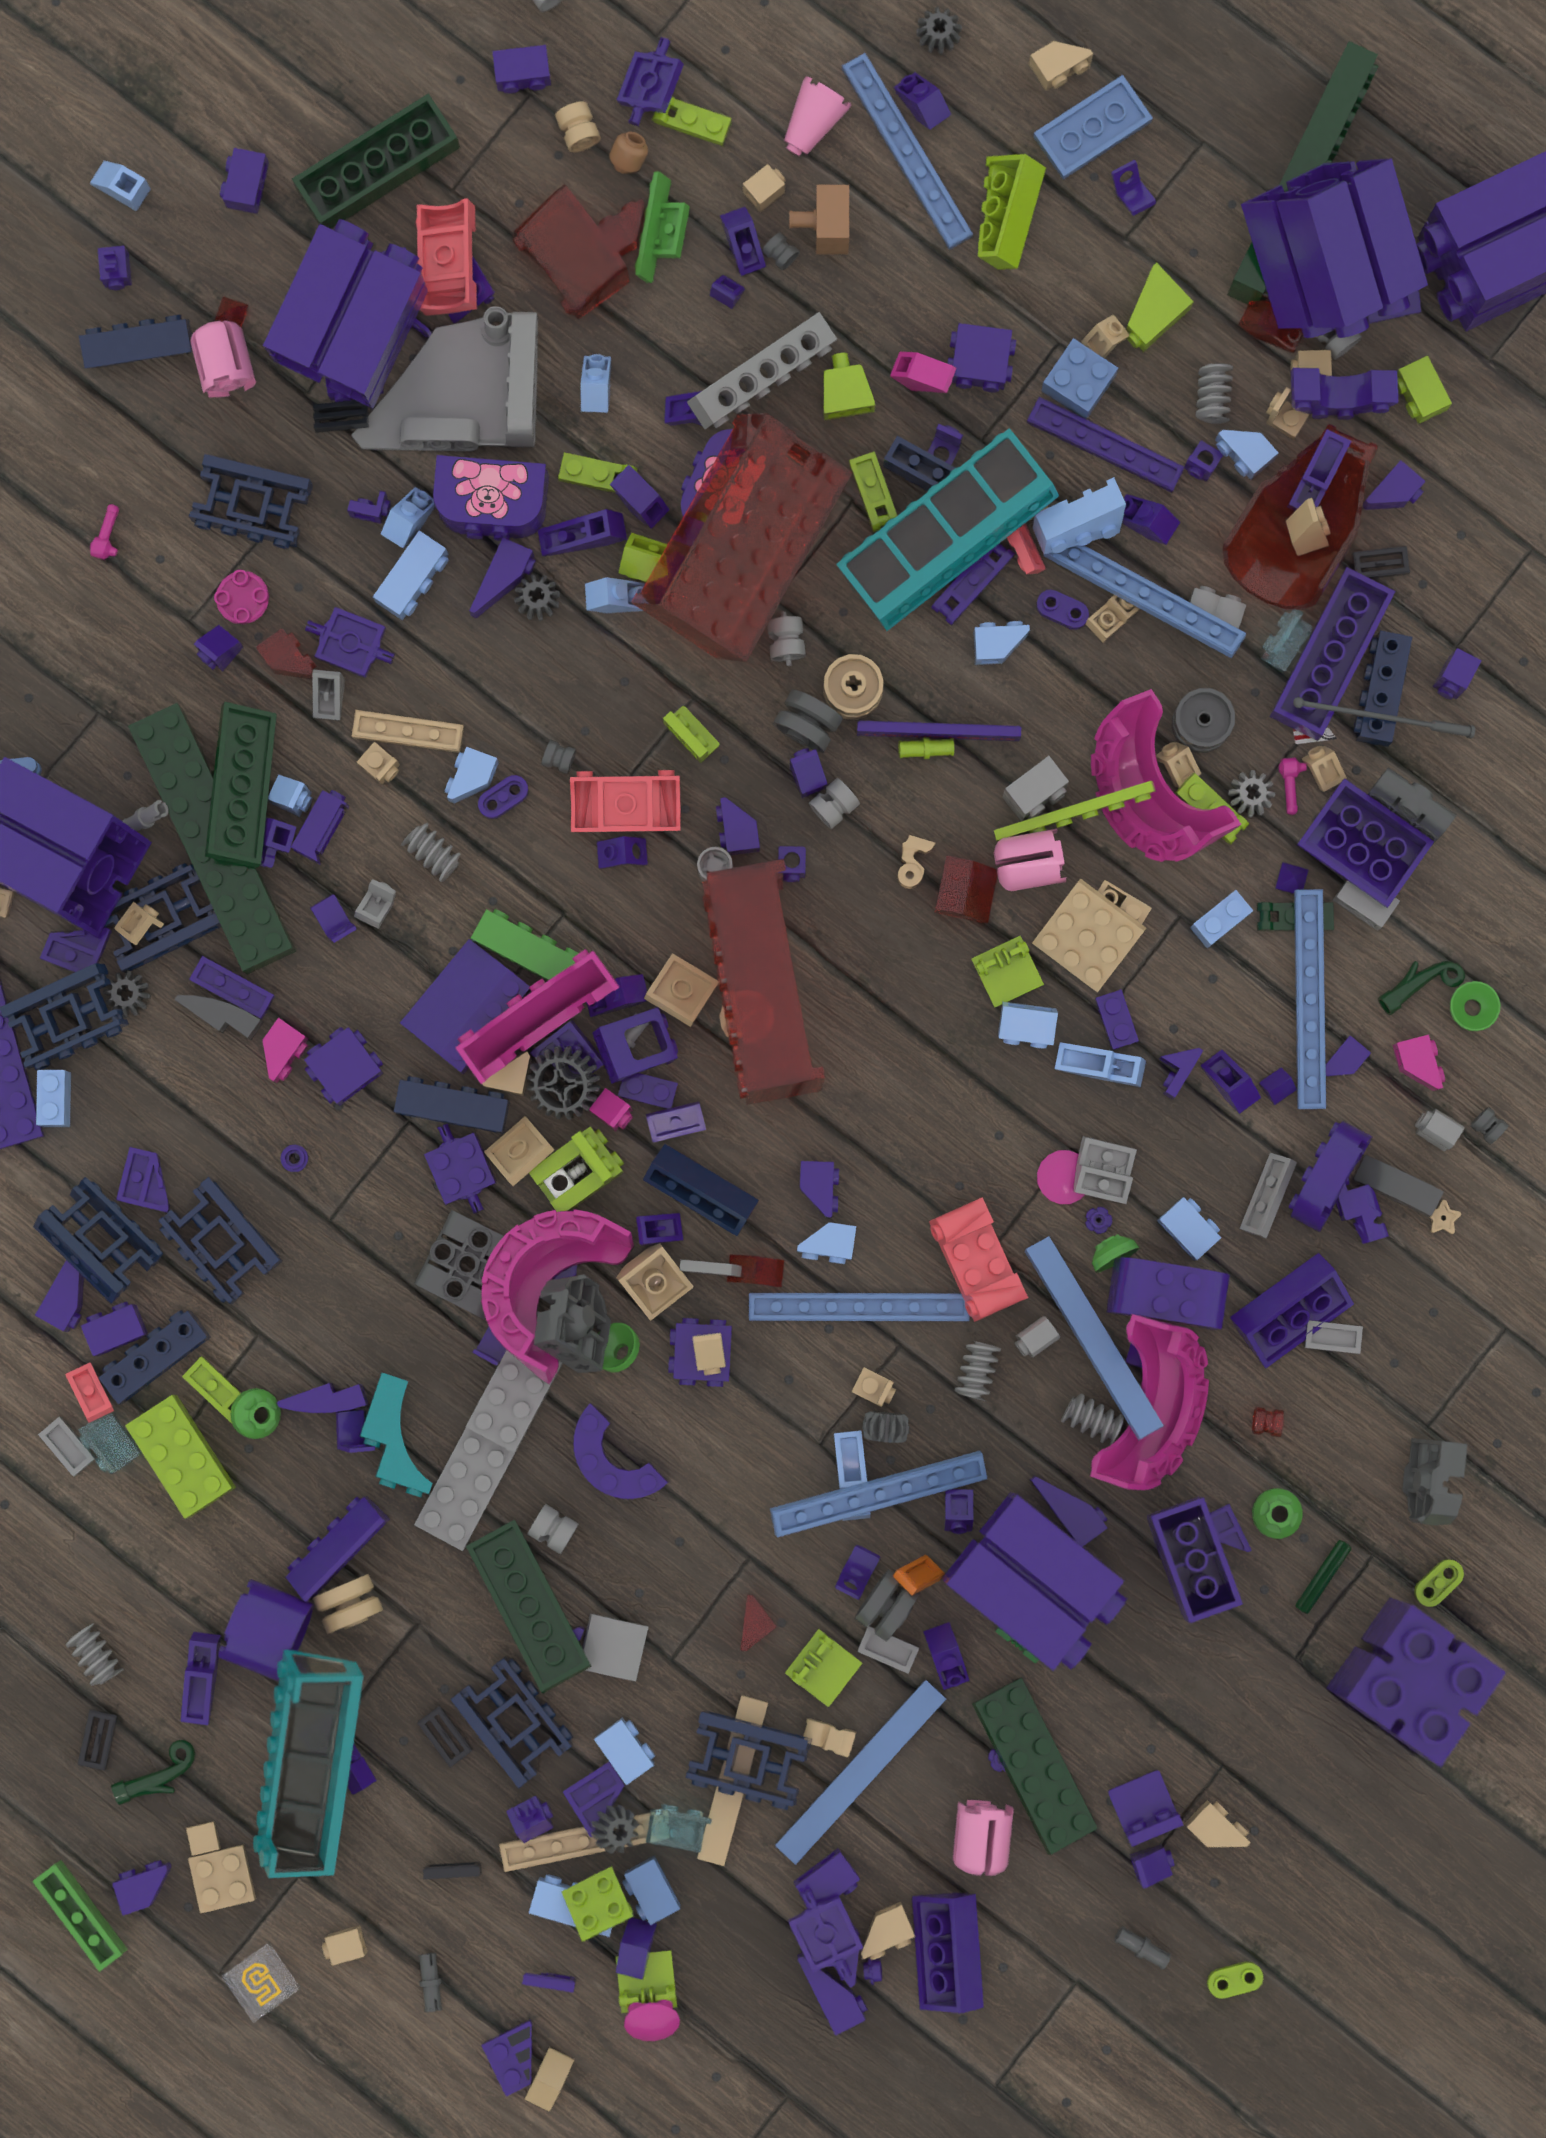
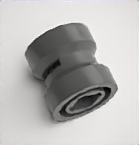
[762,232,800,271]
[542,740,577,774]
[1470,1106,1509,1145]

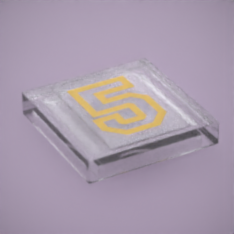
[221,1942,300,2023]

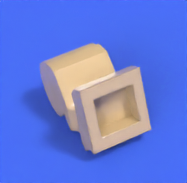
[897,835,936,889]
[803,1718,857,1757]

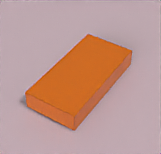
[893,1555,945,1596]

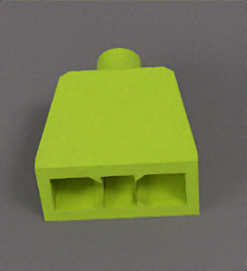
[824,353,875,420]

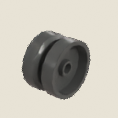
[1172,688,1235,753]
[772,689,843,753]
[854,1569,921,1641]

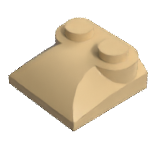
[616,1243,694,1321]

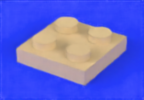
[644,953,719,1027]
[484,1116,554,1186]
[188,1844,256,1914]

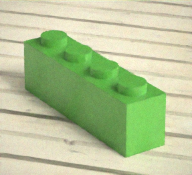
[471,909,579,981]
[32,1860,128,1972]

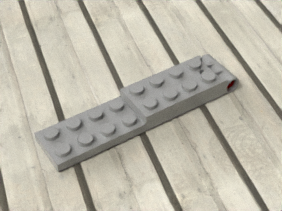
[414,1311,574,1551]

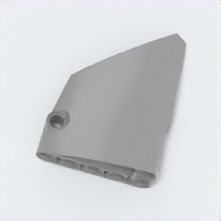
[352,306,538,451]

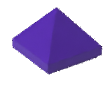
[1275,862,1309,894]

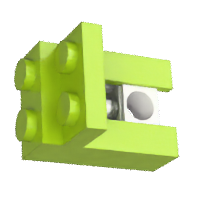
[529,1126,624,1212]

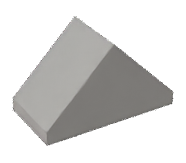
[312,670,345,720]

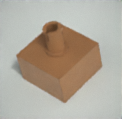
[789,185,849,254]

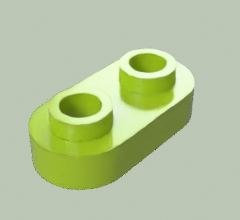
[1414,1559,1464,1607]
[1207,1961,1263,1999]

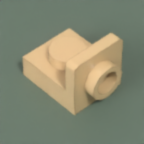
[1081,315,1129,359]
[357,742,400,785]
[1156,742,1201,788]
[1302,746,1347,792]
[114,902,164,945]
[851,1367,896,1407]

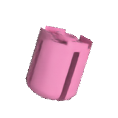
[190,321,256,398]
[994,828,1066,891]
[953,1800,1014,1876]

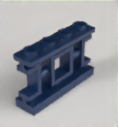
[189,454,313,549]
[103,863,222,973]
[0,963,129,1071]
[33,1177,163,1304]
[158,1177,283,1304]
[451,1656,574,1788]
[685,1710,812,1810]

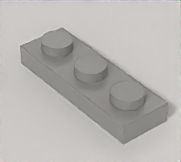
[1240,1153,1297,1238]

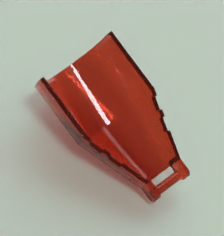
[1222,424,1378,610]

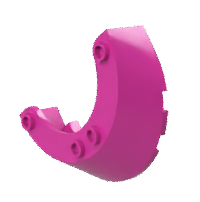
[1091,689,1241,862]
[455,949,620,1084]
[481,1210,634,1384]
[1090,1314,1209,1490]

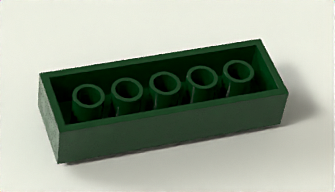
[292,93,460,229]

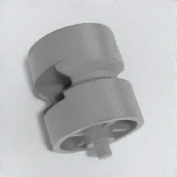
[767,612,806,666]

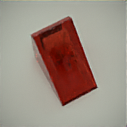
[727,1254,784,1288]
[740,1593,777,1651]

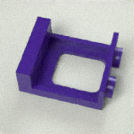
[592,1007,678,1084]

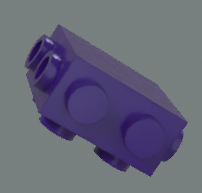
[948,323,1016,392]
[304,1027,384,1106]
[668,1318,732,1387]

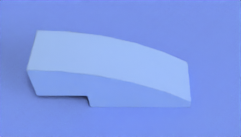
[1055,1042,1146,1087]
[834,1431,870,1521]

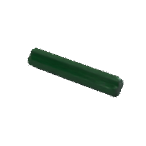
[1295,1540,1352,1614]

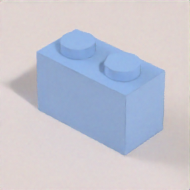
[1190,890,1253,949]
[998,1002,1058,1048]
[36,1070,71,1127]
[1157,1197,1221,1261]
[594,1717,655,1785]

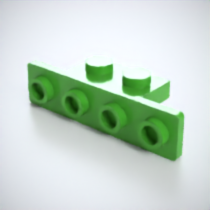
[635,172,690,283]

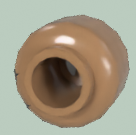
[609,132,648,174]

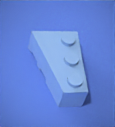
[1032,477,1126,555]

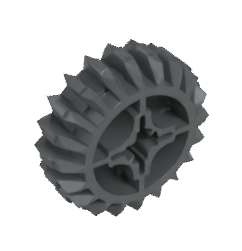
[527,1046,601,1120]

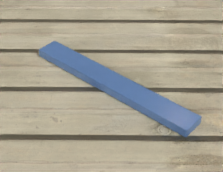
[842,53,973,250]
[1044,545,1246,658]
[1294,889,1326,1109]
[1024,1237,1164,1441]
[749,1293,969,1321]
[770,1451,987,1537]
[775,1679,946,1865]

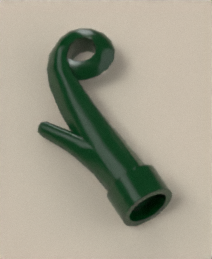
[1378,961,1465,1015]
[111,1740,195,1806]

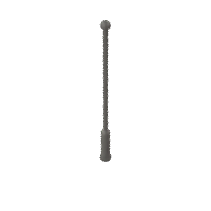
[1293,697,1475,739]

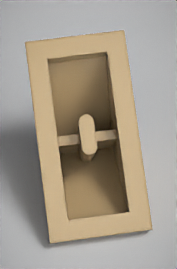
[482,1052,532,1096]
[525,2047,574,2112]

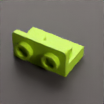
[663,706,719,763]

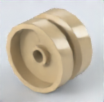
[823,654,883,720]
[313,1574,383,1634]

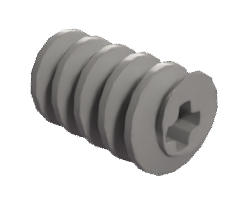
[1196,363,1233,424]
[401,823,461,882]
[954,1341,1001,1401]
[1061,1394,1124,1445]
[66,1623,124,1685]

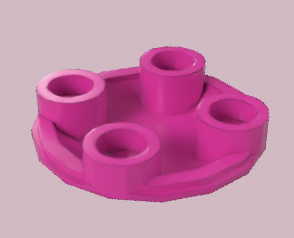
[214,569,269,624]
[1037,1150,1085,1205]
[624,2000,680,2041]

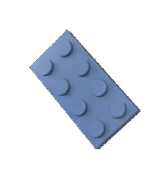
[1033,75,1153,180]

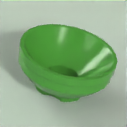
[1450,981,1501,1031]
[1092,1234,1140,1273]
[598,1322,640,1372]
[230,1388,281,1439]
[1252,1488,1303,1539]

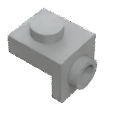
[354,879,396,929]

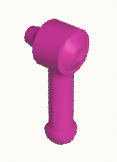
[90,504,119,560]
[1279,757,1307,815]

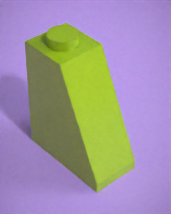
[1126,263,1194,352]

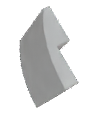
[1074,1136,1137,1204]
[582,1613,648,1681]

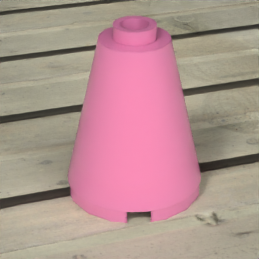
[784,76,851,157]

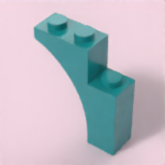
[359,1373,432,1498]

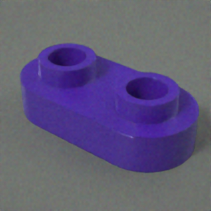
[1036,590,1089,630]
[478,775,529,819]

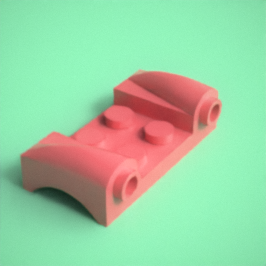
[416,198,477,316]
[570,770,681,832]
[929,1197,1028,1322]

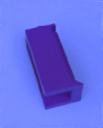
[291,790,349,865]

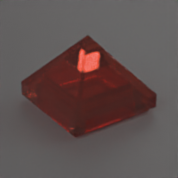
[214,297,249,327]

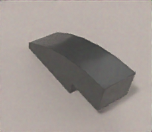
[174,995,264,1040]
[1352,1155,1444,1217]

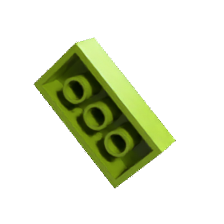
[125,1395,236,1519]

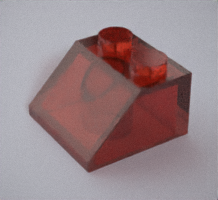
[934,855,998,924]

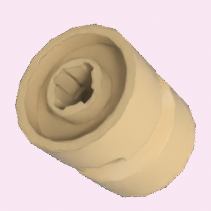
[555,101,601,152]

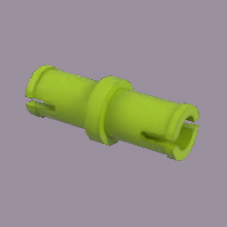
[898,737,954,759]

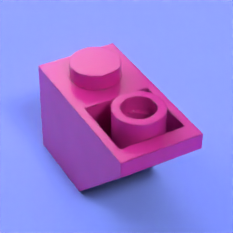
[890,352,957,393]
[263,1018,308,1083]
[1392,1035,1445,1091]
[589,1088,633,1131]

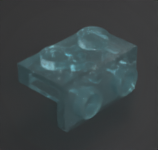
[1261,607,1313,672]
[78,1412,142,1474]
[646,1805,712,1852]

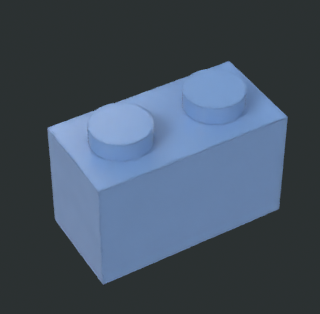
[622,1856,681,1925]

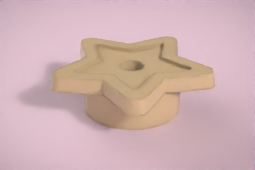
[1429,1199,1461,1234]

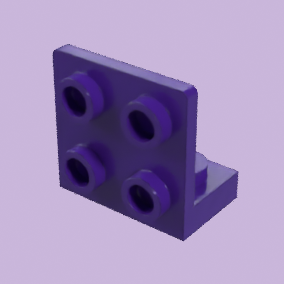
[1108,1770,1183,1847]

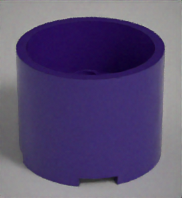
[218,1579,314,1682]

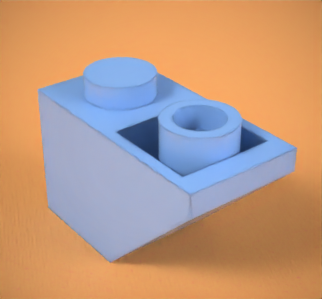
[90,161,150,211]
[581,354,611,412]
[1216,430,1278,480]
[381,487,435,548]
[585,577,648,613]
[974,621,1030,665]
[445,747,499,803]
[268,775,312,817]
[797,1222,856,1264]

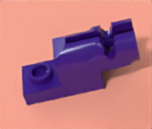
[1336,1178,1389,1244]

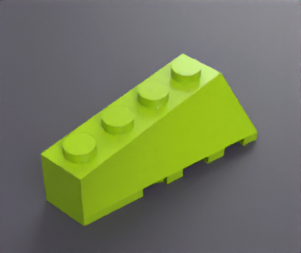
[977,154,1046,270]

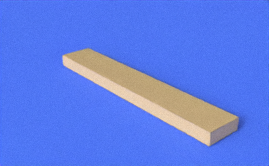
[697,1695,768,1866]
[499,1810,669,1872]

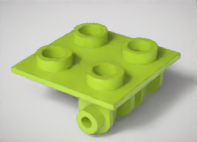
[971,935,1044,1008]
[785,1629,862,1707]
[561,1866,633,1942]
[616,1950,677,2013]

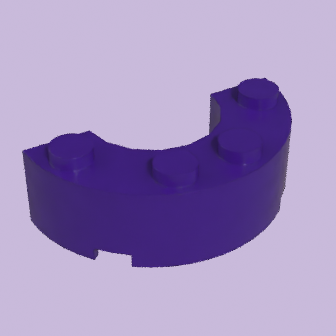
[1290,368,1398,420]
[1288,1121,1373,1232]
[573,1403,668,1499]

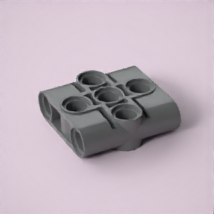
[1367,767,1457,845]
[414,1210,504,1319]

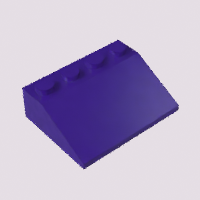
[1297,778,1434,908]
[400,939,531,1075]

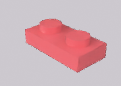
[1007,523,1046,574]
[65,1362,114,1423]

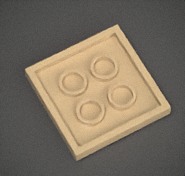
[1032,879,1146,993]

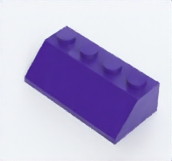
[1230,1253,1354,1369]
[286,1496,390,1602]
[912,1893,984,2013]

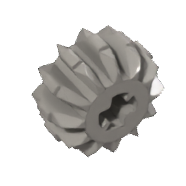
[1228,770,1275,817]

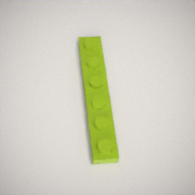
[994,781,1156,841]

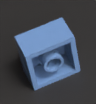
[1041,338,1118,419]

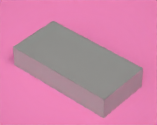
[680,1260,742,1277]
[1304,1320,1363,1354]
[38,1416,96,1477]
[857,1626,919,1674]

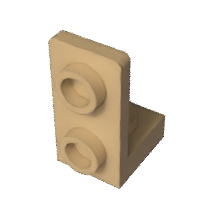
[1266,387,1309,440]

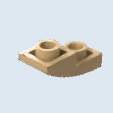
[1086,595,1140,643]

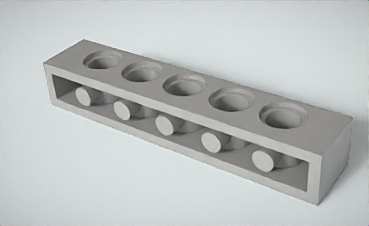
[687,312,837,429]

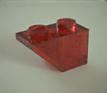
[596,199,645,262]
[1238,301,1303,353]
[256,628,317,680]

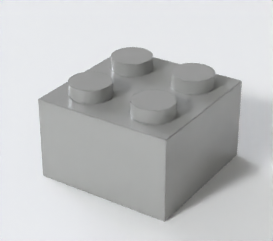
[1002,756,1069,821]

